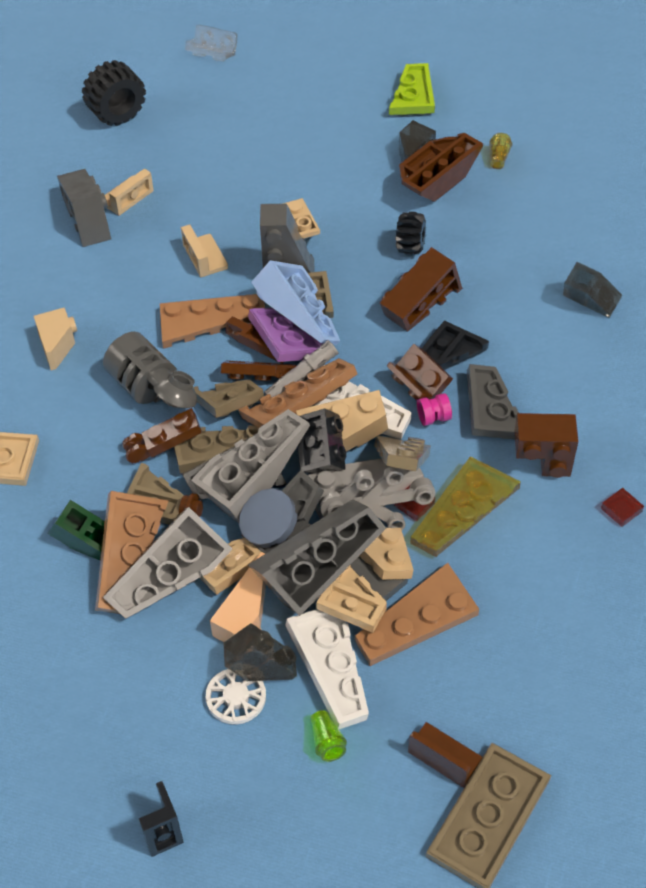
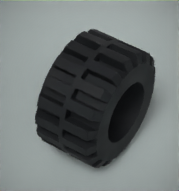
[82,60,146,126]

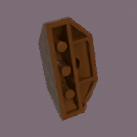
[399,132,483,201]

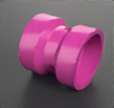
[417,393,452,426]

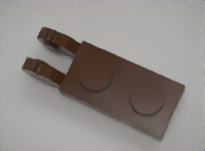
[122,408,202,464]

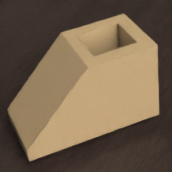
[283,198,320,238]

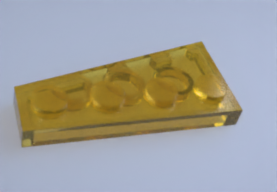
[410,456,521,557]

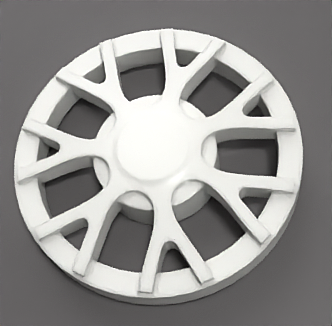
[206,668,266,724]

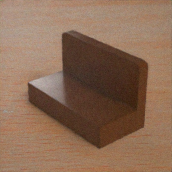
[408,722,483,788]

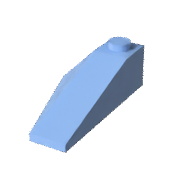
[251,260,340,345]

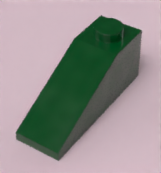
[48,499,105,561]

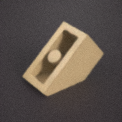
[34,307,77,371]

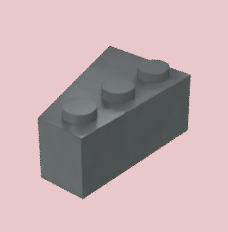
[57,169,111,247]
[260,204,314,273]

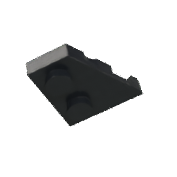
[421,320,489,370]

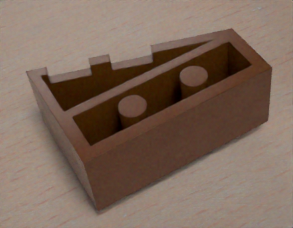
[380,247,463,332]

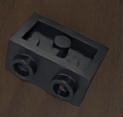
[298,408,346,475]

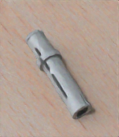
[264,340,339,397]

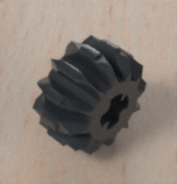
[395,211,427,255]

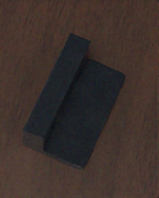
[138,781,184,857]

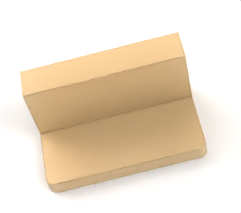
[105,169,154,216]
[181,224,228,278]

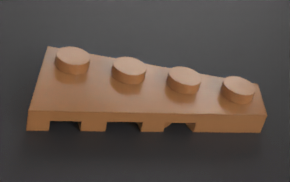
[160,294,265,349]
[238,358,357,428]
[95,491,169,614]
[355,563,479,666]

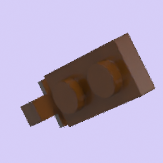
[226,316,285,364]
[221,360,297,380]

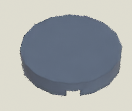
[239,488,297,548]

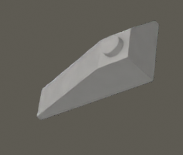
[191,409,310,523]
[308,459,424,519]
[103,507,232,619]

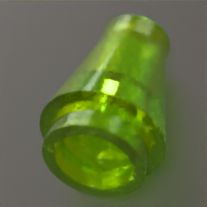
[310,710,347,762]

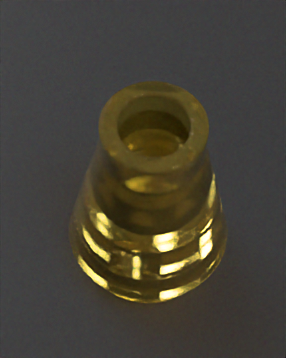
[489,133,513,169]

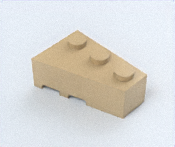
[296,390,388,474]

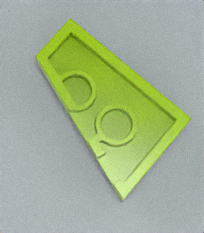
[389,63,435,115]

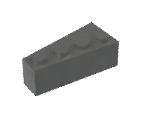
[248,499,386,616]

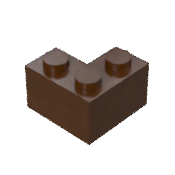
[514,413,578,478]

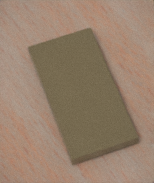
[426,743,551,888]

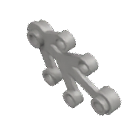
[320,466,435,530]

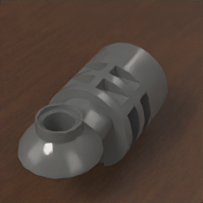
[103,331,197,408]

